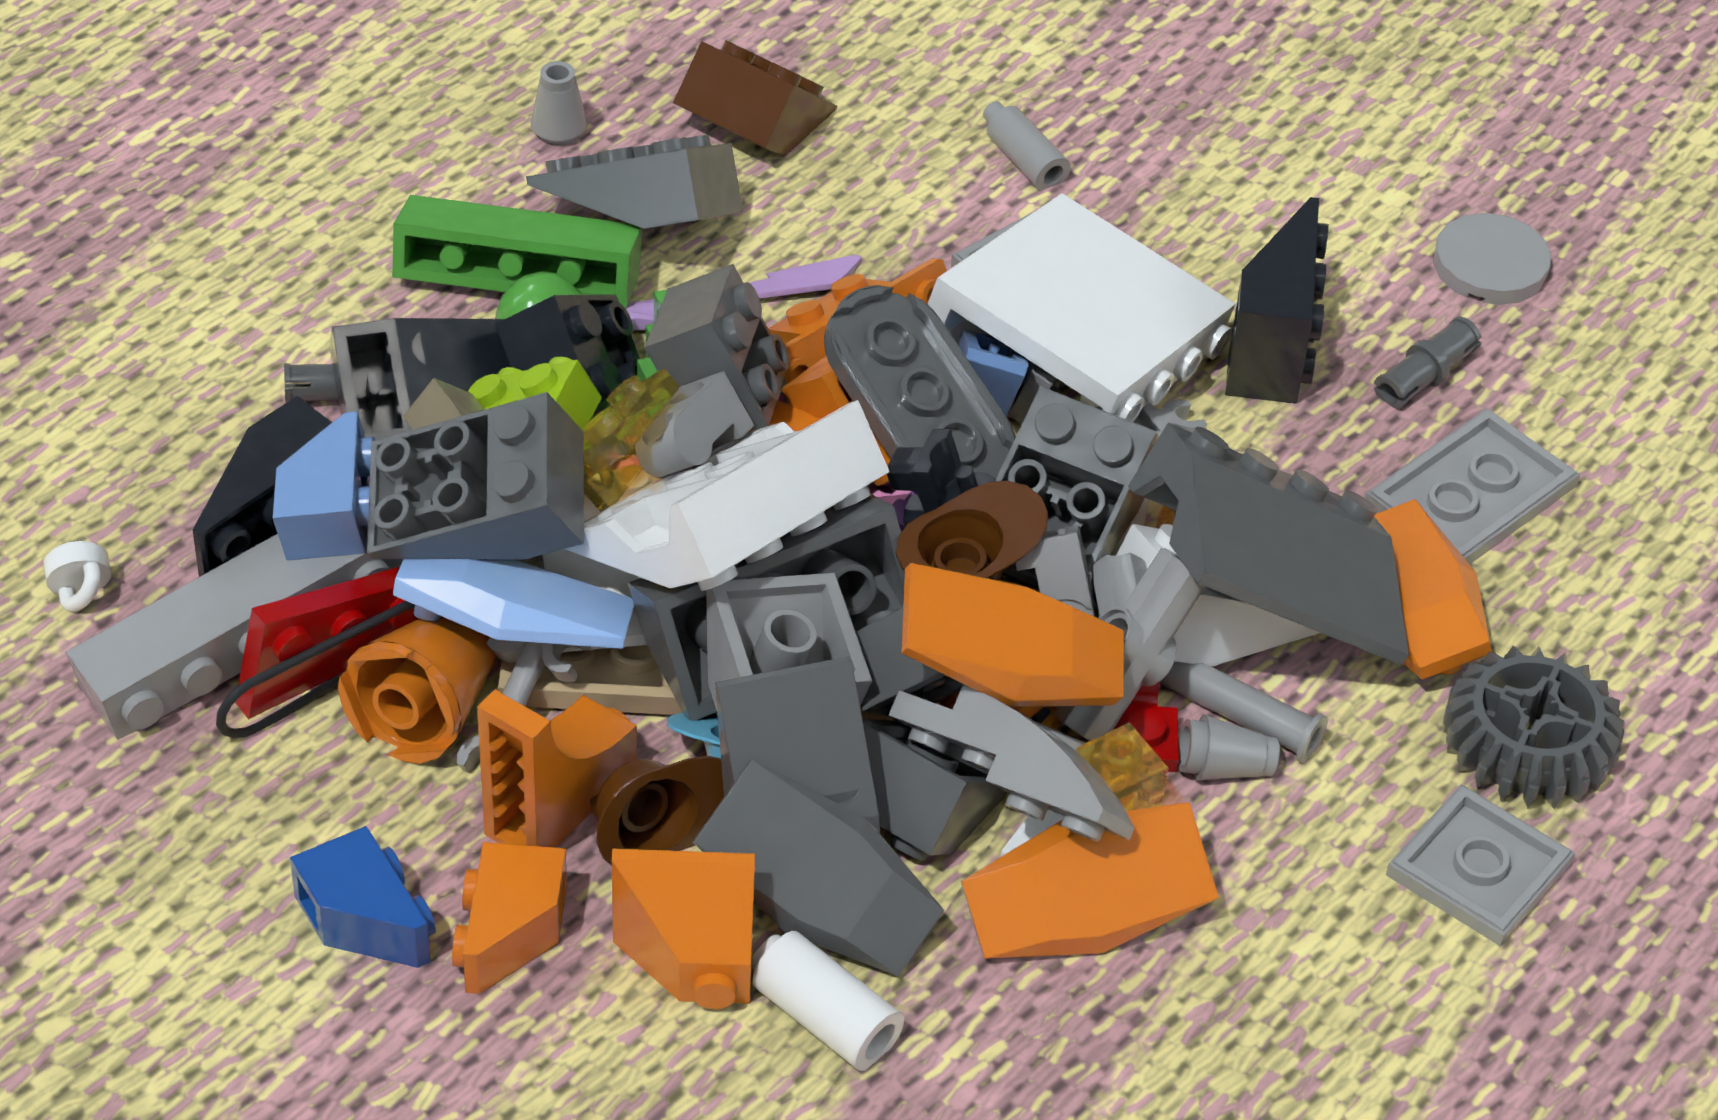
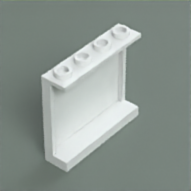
[928,193,1236,422]

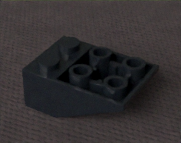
[1225,197,1329,404]
[329,318,511,440]
[192,396,332,577]

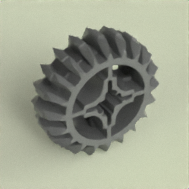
[1443,646,1624,809]

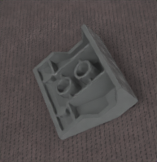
[1128,422,1409,665]

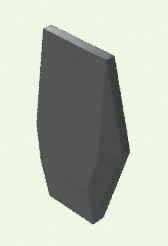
[692,760,945,976]

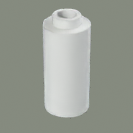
[752,931,904,1071]

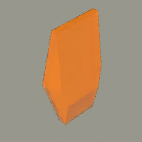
[1374,499,1492,680]
[901,563,1124,707]
[960,802,1219,958]

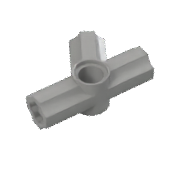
[1053,547,1206,745]

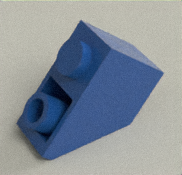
[290,826,436,968]

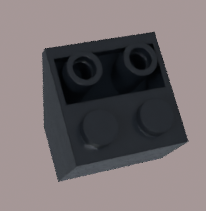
[495,294,640,431]

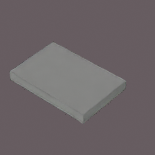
[1365,408,1580,564]

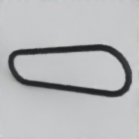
[216,601,415,739]

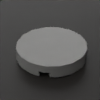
[1433,213,1551,305]

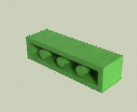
[392,195,642,308]

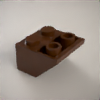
[673,40,837,156]

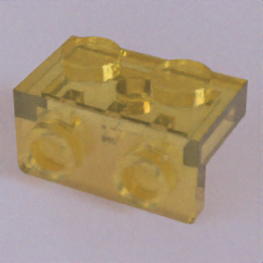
[582,367,680,512]

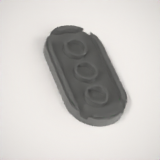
[824,285,1016,479]

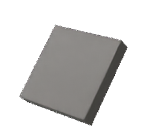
[1386,784,1575,947]

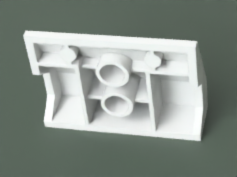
[566,400,890,591]

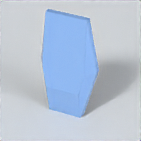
[393,559,634,649]

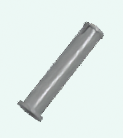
[1159,661,1328,763]

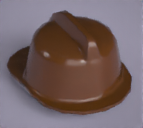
[896,481,1048,581]
[590,756,724,866]

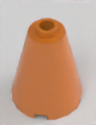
[338,616,505,764]

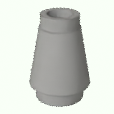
[531,61,587,145]
[1178,715,1280,781]

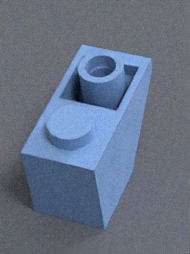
[273,411,376,560]

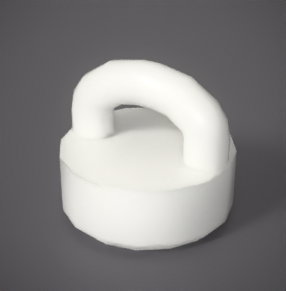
[43,541,111,612]

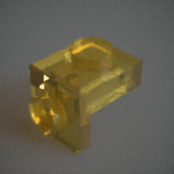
[1076,723,1168,811]

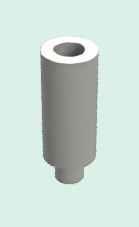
[983,101,1071,191]

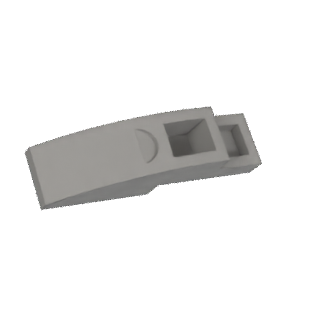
[889,685,1135,842]

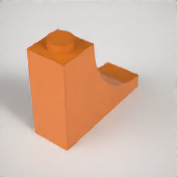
[477,689,637,848]

